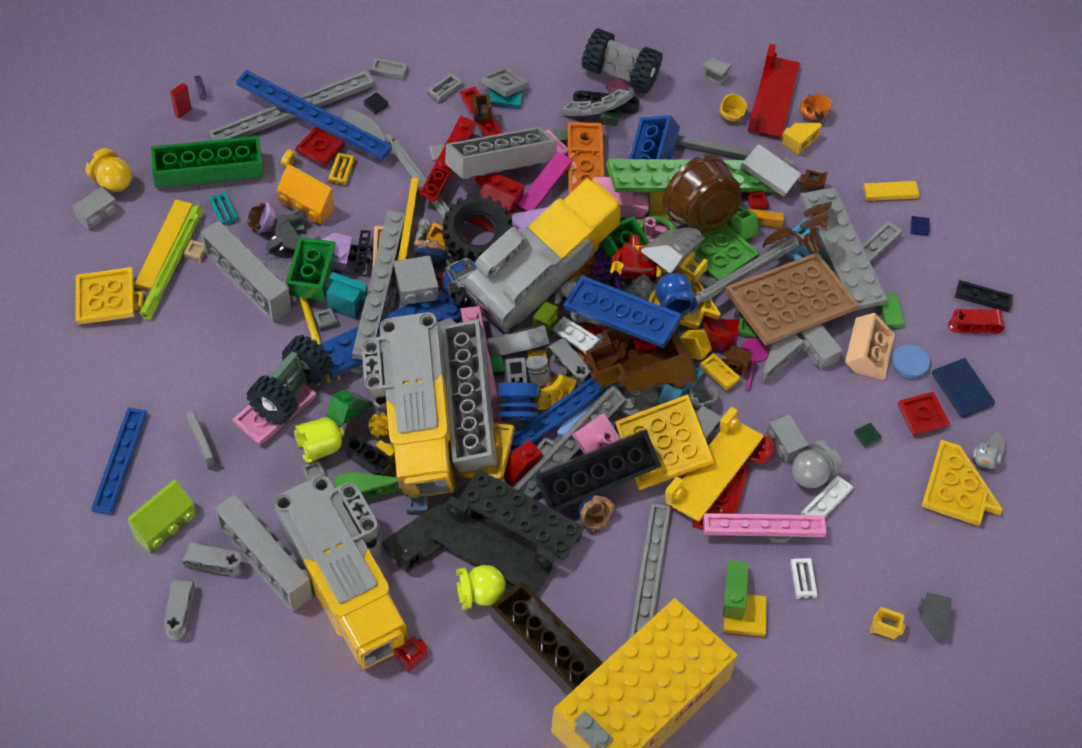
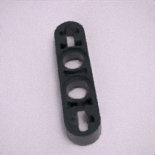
[573,90,640,113]

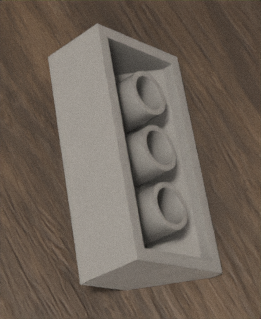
[641,227,704,273]

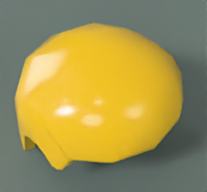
[719,94,747,122]

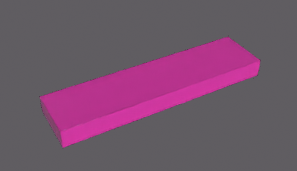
[517,151,573,212]

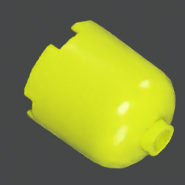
[294,417,344,463]

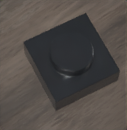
[453,286,471,309]

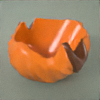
[800,94,833,121]

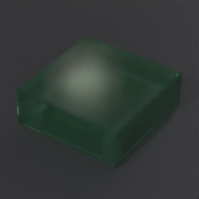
[854,422,882,448]

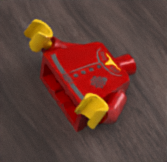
[610,235,668,280]

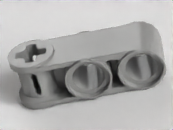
[546,338,590,387]
[182,542,244,577]
[164,580,195,641]

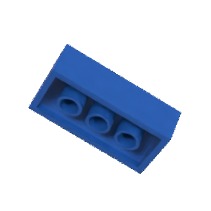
[629,115,680,160]

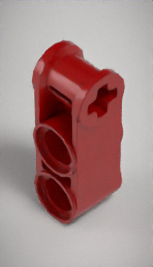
[948,309,1005,334]

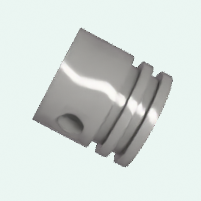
[525,355,551,387]

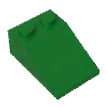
[285,237,336,300]

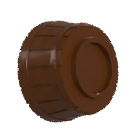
[663,154,742,234]

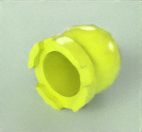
[456,565,505,610]

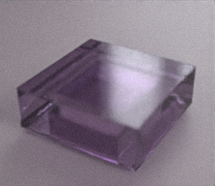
[194,75,207,101]

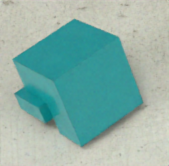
[326,272,368,320]

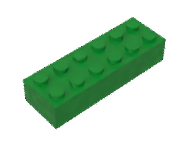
[151,136,264,188]

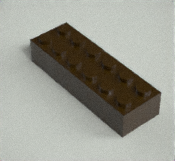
[491,581,603,696]

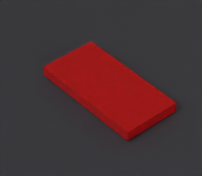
[692,466,749,537]

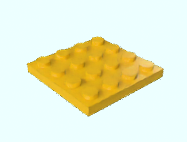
[615,394,714,490]

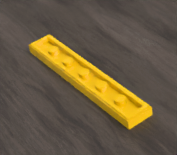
[398,177,419,260]
[134,199,193,291]

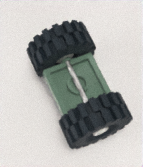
[246,335,333,425]

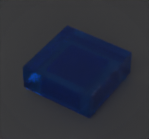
[910,216,930,236]

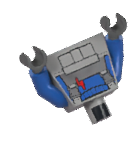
[443,256,476,297]

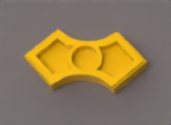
[533,374,577,411]

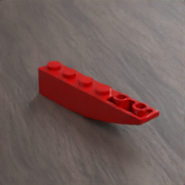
[419,115,477,202]

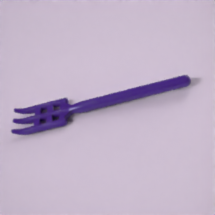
[590,243,621,289]

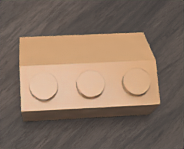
[845,313,895,380]

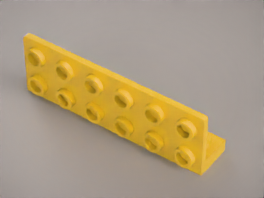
[665,407,763,522]

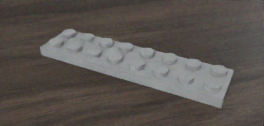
[800,187,887,311]

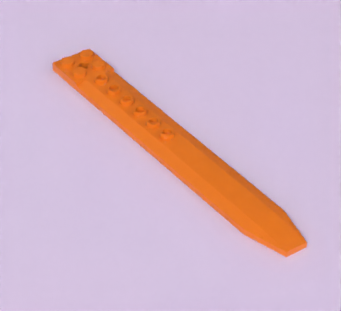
[567,122,607,361]

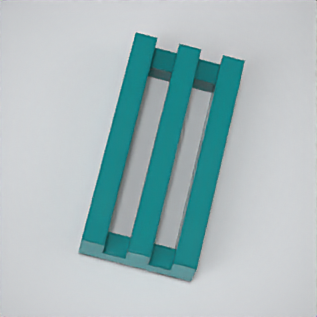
[208,191,238,225]

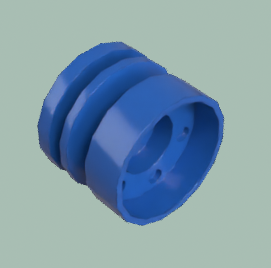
[498,382,539,421]

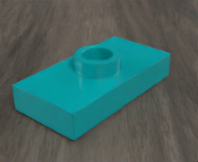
[488,88,523,109]

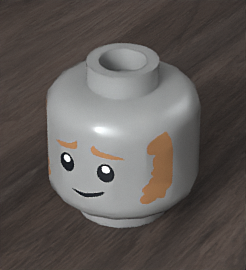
[972,442,1003,469]

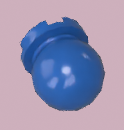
[655,272,698,320]

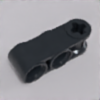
[346,435,396,476]

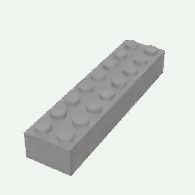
[441,319,497,473]

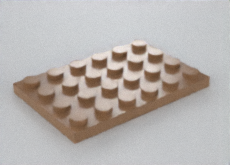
[725,252,859,346]

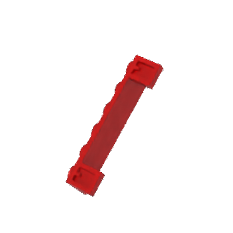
[748,44,800,138]

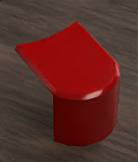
[702,316,740,352]

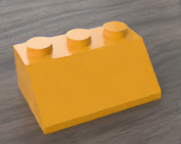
[277,164,335,225]

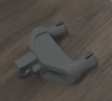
[266,209,322,257]

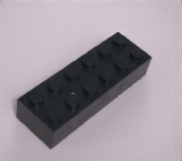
[533,429,662,511]

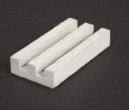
[790,558,818,599]

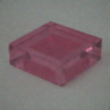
[606,78,629,94]

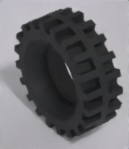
[442,193,513,262]

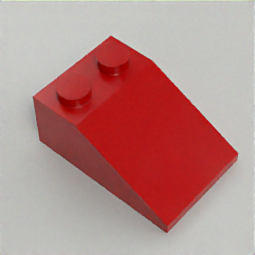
[466,172,524,234]

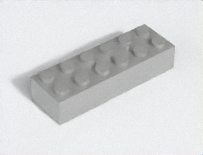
[445,127,557,179]
[201,220,291,323]
[214,494,313,612]

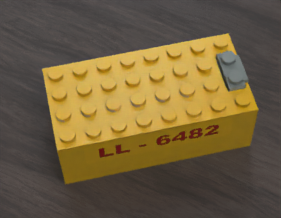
[551,598,738,748]

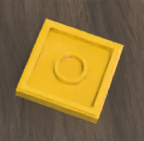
[723,594,767,637]

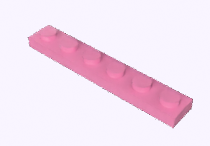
[703,513,826,537]

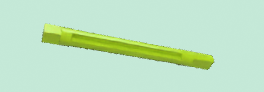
[139,206,204,320]

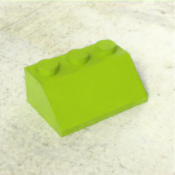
[127,479,196,552]

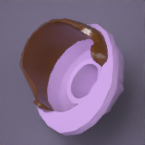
[247,202,278,233]

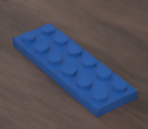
[563,276,682,348]

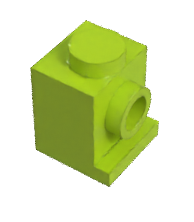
[533,301,559,336]

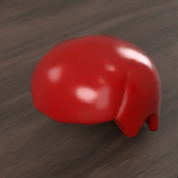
[747,436,775,464]

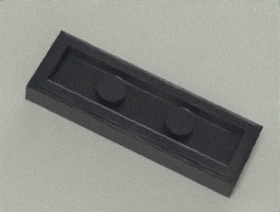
[954,280,1013,313]

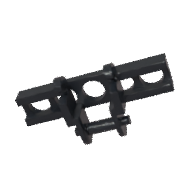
[348,230,373,272]

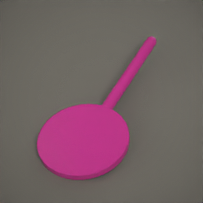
[741,338,769,391]

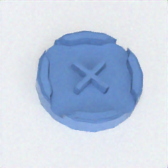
[891,344,930,379]

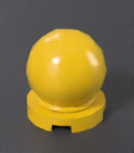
[85,147,133,193]

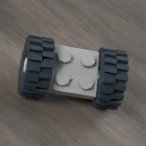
[581,28,663,93]

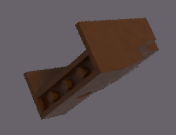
[585,306,698,392]

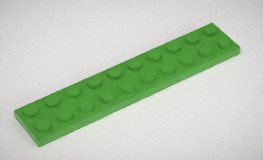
[606,159,776,192]

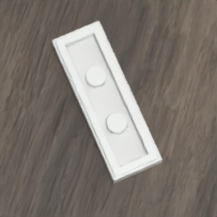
[551,316,602,354]
[801,475,853,518]

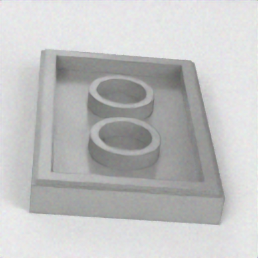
[740,144,801,197]

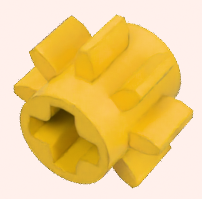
[368,412,389,438]

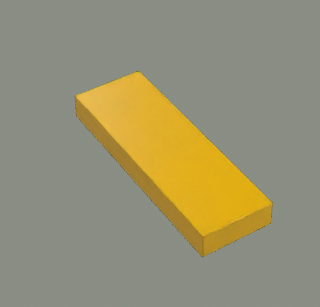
[863,181,920,201]

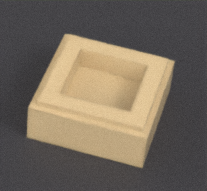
[183,240,205,262]

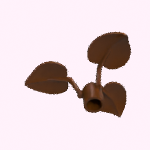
[763,201,832,254]

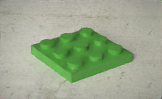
[695,223,759,281]

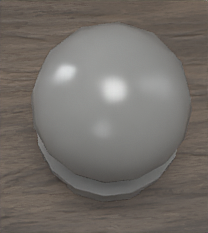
[792,439,843,489]

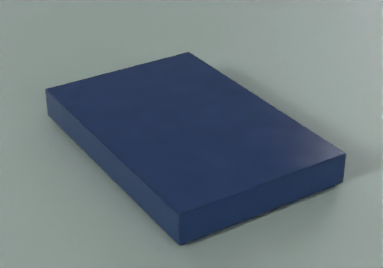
[931,358,995,418]

